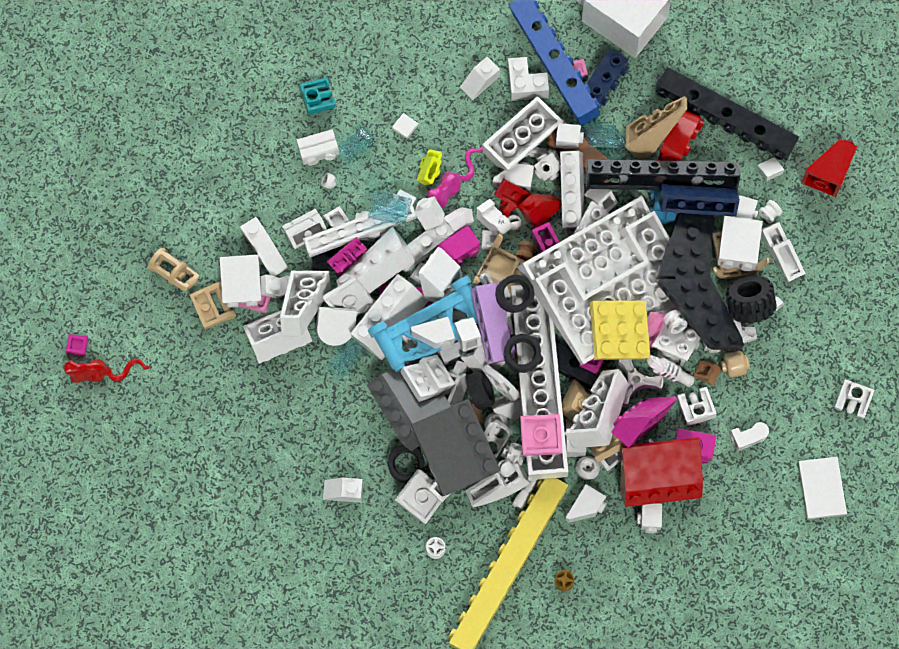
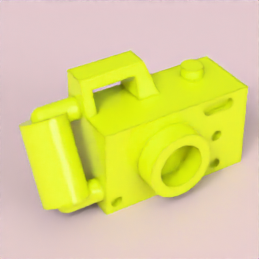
[416,150,442,185]

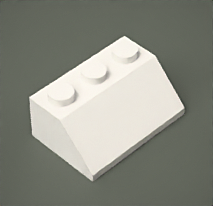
[243,310,312,363]

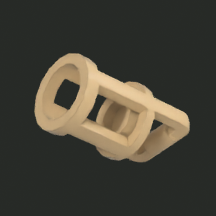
[148,248,199,291]

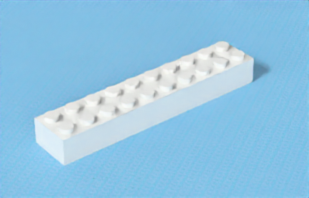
[511,285,568,480]

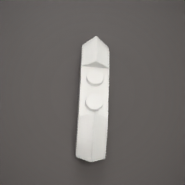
[403,207,474,272]

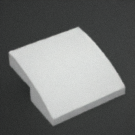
[400,355,455,402]

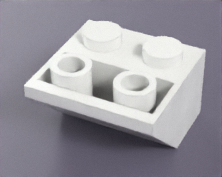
[419,247,463,303]

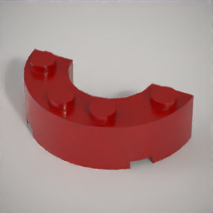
[656,111,705,161]

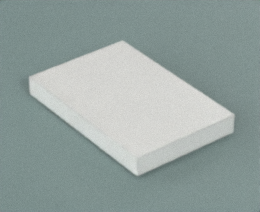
[798,457,847,520]

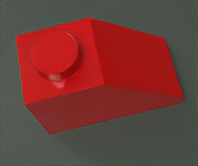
[518,194,562,228]

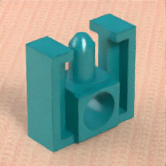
[299,77,336,115]

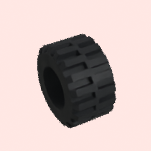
[726,275,777,324]

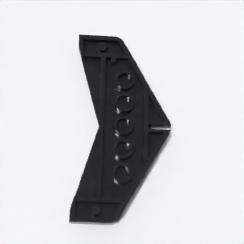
[656,213,744,350]

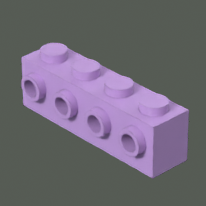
[470,282,516,365]

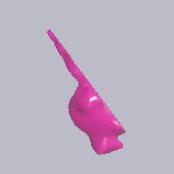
[427,147,483,208]

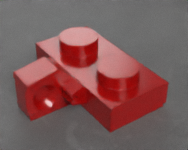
[494,178,532,217]

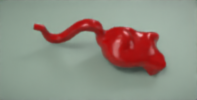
[62,358,150,383]

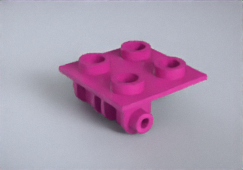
[327,237,367,277]

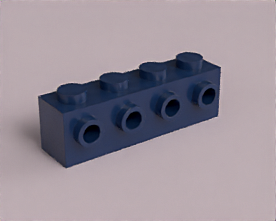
[570,48,630,124]
[658,184,740,217]

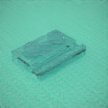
[581,123,625,149]
[368,190,412,226]

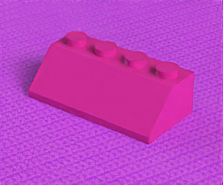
[611,396,677,448]

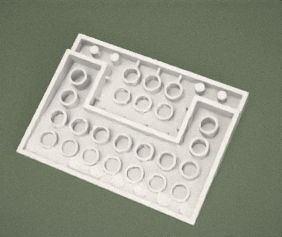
[517,196,677,365]

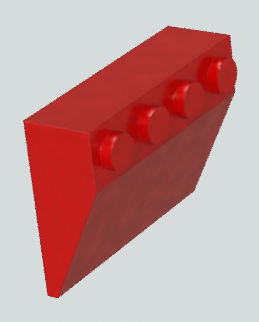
[620,437,703,507]

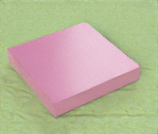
[520,414,563,456]

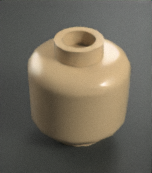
[720,351,750,378]

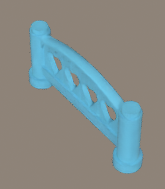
[368,276,478,372]

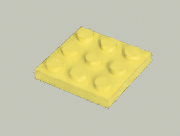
[590,301,650,360]

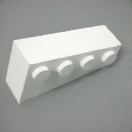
[336,226,414,293]
[280,271,331,337]
[565,369,629,448]

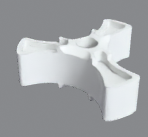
[618,360,663,407]

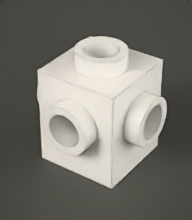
[534,151,561,181]

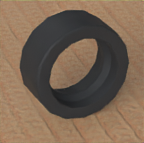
[495,274,535,313]
[504,334,541,373]
[467,371,495,410]
[388,445,425,483]

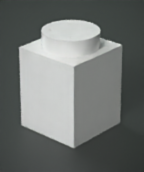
[576,0,671,58]

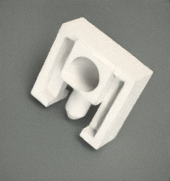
[834,379,874,419]
[677,387,717,427]

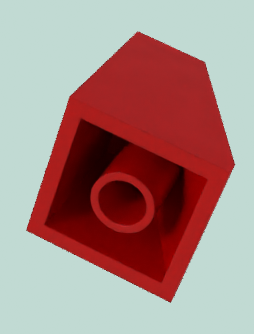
[801,139,858,197]

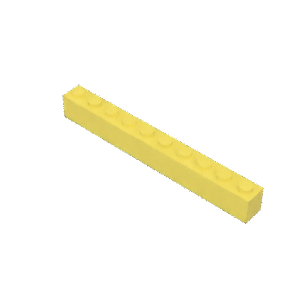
[448,478,568,649]

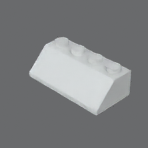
[482,96,563,171]
[350,274,428,360]

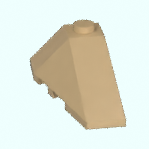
[626,96,687,160]

